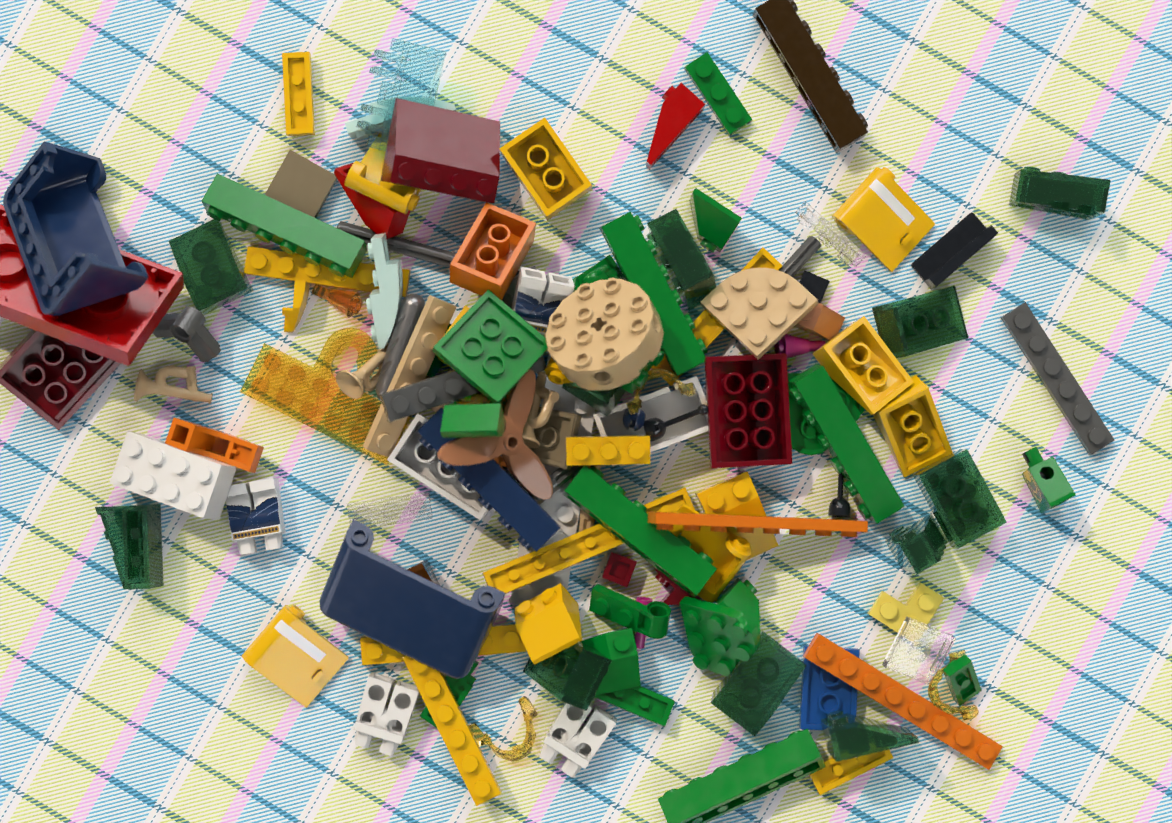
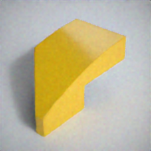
[282,280,310,333]

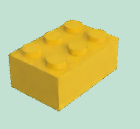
[499,117,592,221]

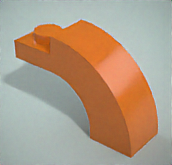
[165,417,264,473]

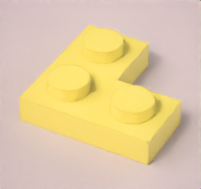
[867,582,944,644]

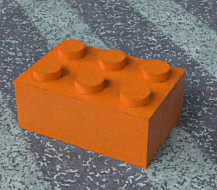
[449,202,536,300]

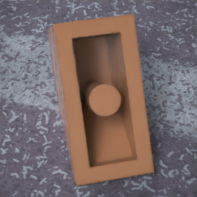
[794,303,845,341]

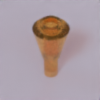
[312,284,363,318]

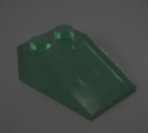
[169,219,254,314]
[872,286,969,358]
[711,631,806,736]
[523,641,612,711]
[820,711,919,762]

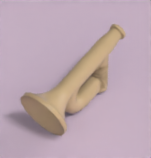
[336,344,389,399]
[134,366,213,404]
[522,371,559,448]

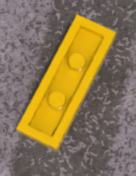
[282,52,315,136]
[566,435,650,466]
[810,732,893,795]

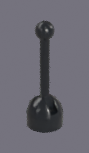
[643,404,708,442]
[828,473,851,517]

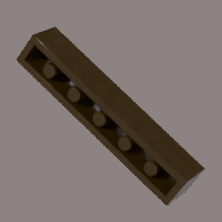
[753,0,868,154]

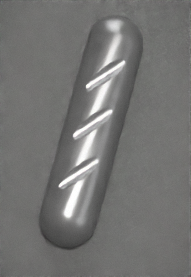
[376,294,425,400]

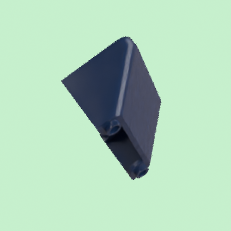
[3,141,149,317]
[319,519,505,679]

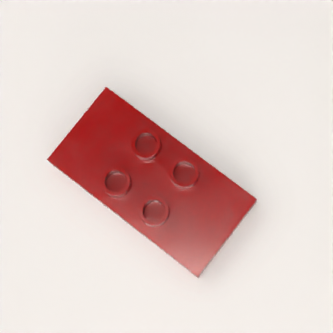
[0,204,184,366]

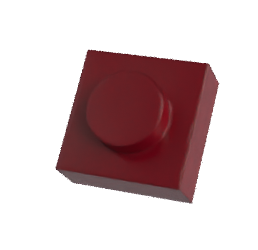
[602,551,637,587]

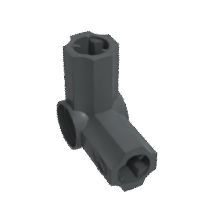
[153,306,221,362]

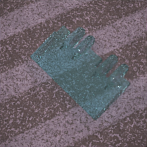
[356,38,447,152]

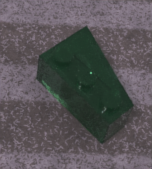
[1009,166,1111,220]
[646,209,716,310]
[95,504,164,590]
[885,513,948,575]

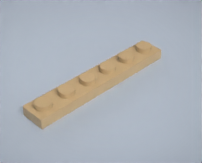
[362,295,457,457]

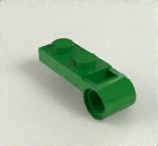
[589,584,671,639]

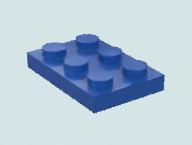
[799,645,860,732]

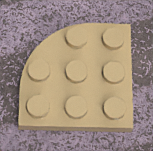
[700,268,818,360]

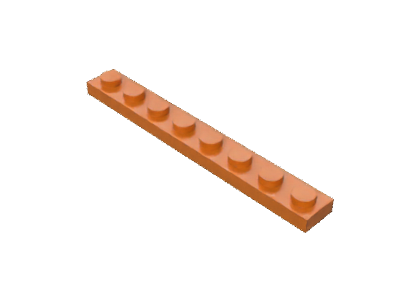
[648,511,868,537]
[803,633,1003,770]

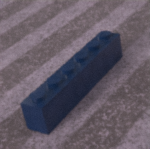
[417,408,561,552]

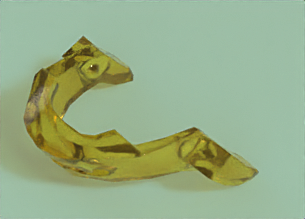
[626,368,696,415]
[928,650,979,721]
[469,696,538,762]

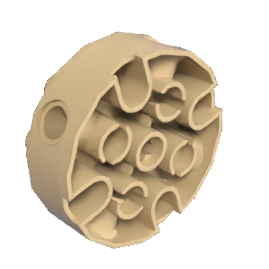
[545,278,664,390]

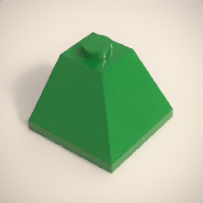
[689,188,742,253]
[715,578,760,634]
[575,628,641,698]

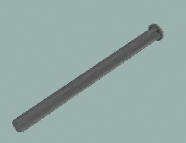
[337,221,547,278]

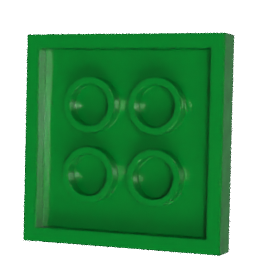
[432,290,548,404]

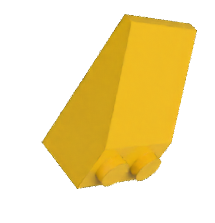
[812,316,914,415]
[873,375,953,478]
[695,471,779,560]

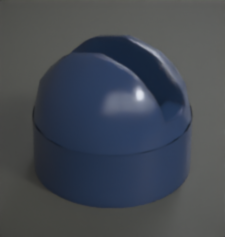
[623,407,646,431]

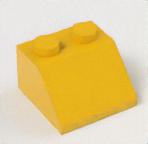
[514,583,582,665]

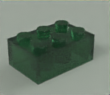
[913,449,1007,549]

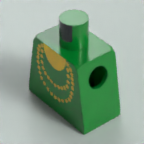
[1022,447,1076,513]

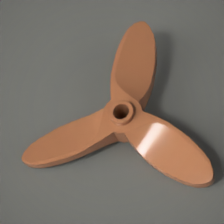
[437,370,553,500]

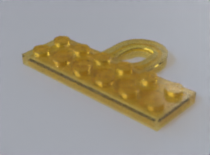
[240,328,412,465]

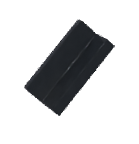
[911,212,998,289]

